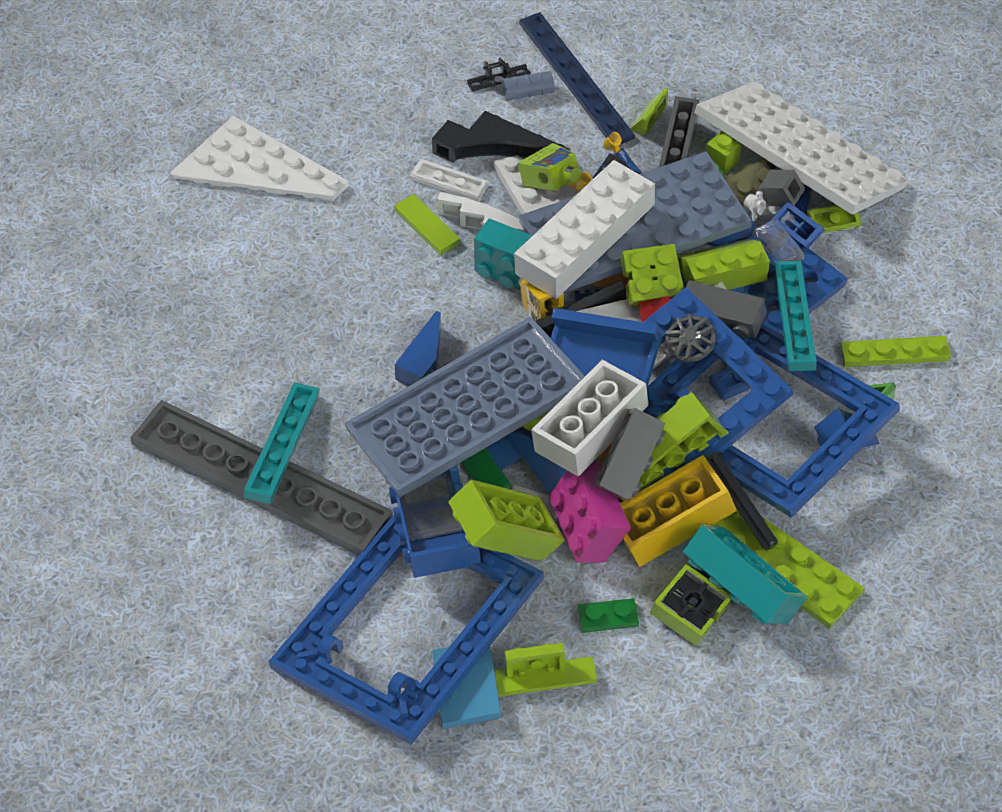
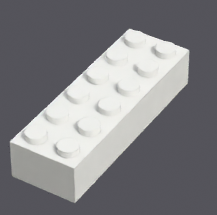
[514,160,655,299]

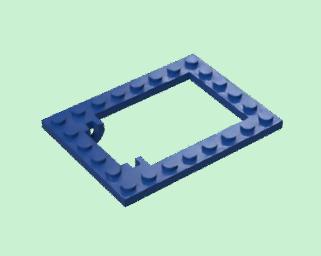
[527,287,793,503]
[643,324,900,518]
[269,502,544,745]

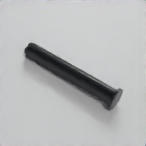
[706,451,778,551]

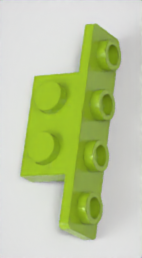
[495,642,597,697]

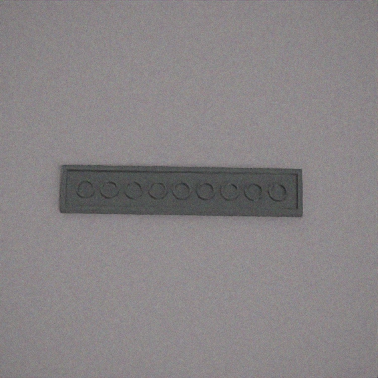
[130,400,393,555]

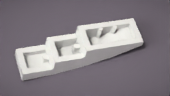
[437,192,525,232]

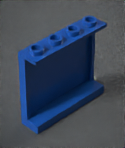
[551,308,662,387]

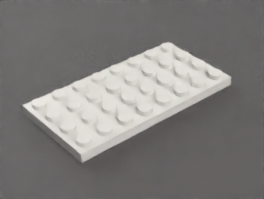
[694,82,909,215]

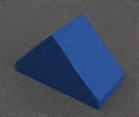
[771,202,825,249]

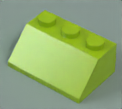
[677,238,770,290]

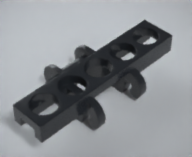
[467,57,531,92]

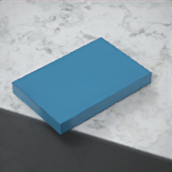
[432,646,502,729]

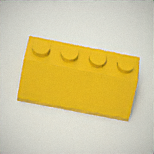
[620,455,737,567]

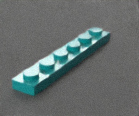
[774,261,817,372]
[244,382,320,505]

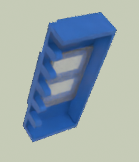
[386,464,481,578]

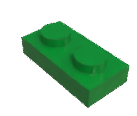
[578,598,639,633]

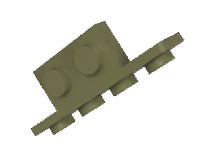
[724,157,777,206]

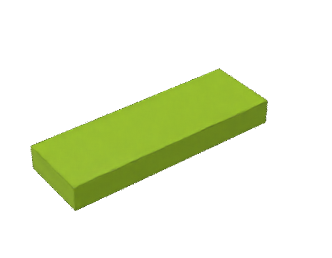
[394,194,461,256]

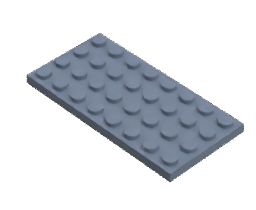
[519,151,752,293]
[345,316,585,497]

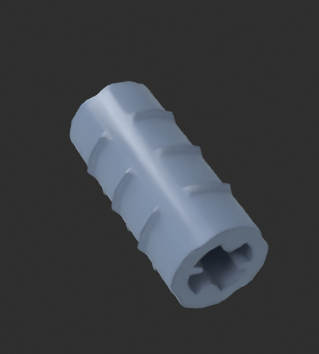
[502,71,554,101]

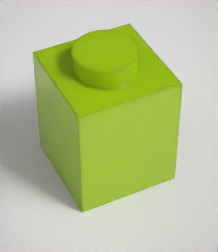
[706,131,742,175]

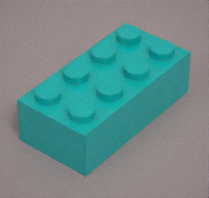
[683,524,808,625]

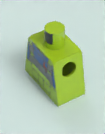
[518,143,581,191]

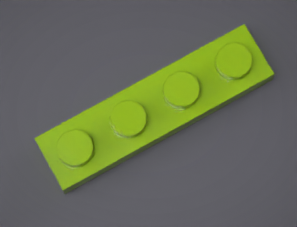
[840,336,951,367]

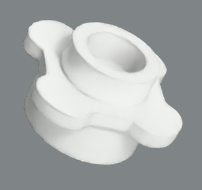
[743,191,766,221]

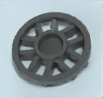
[665,314,716,362]

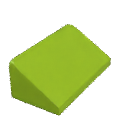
[630,88,668,136]
[804,205,862,233]

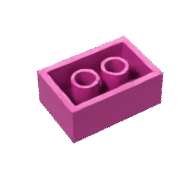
[549,462,631,563]

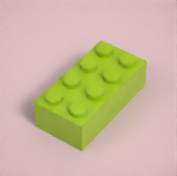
[448,480,565,561]

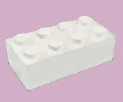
[531,360,648,476]

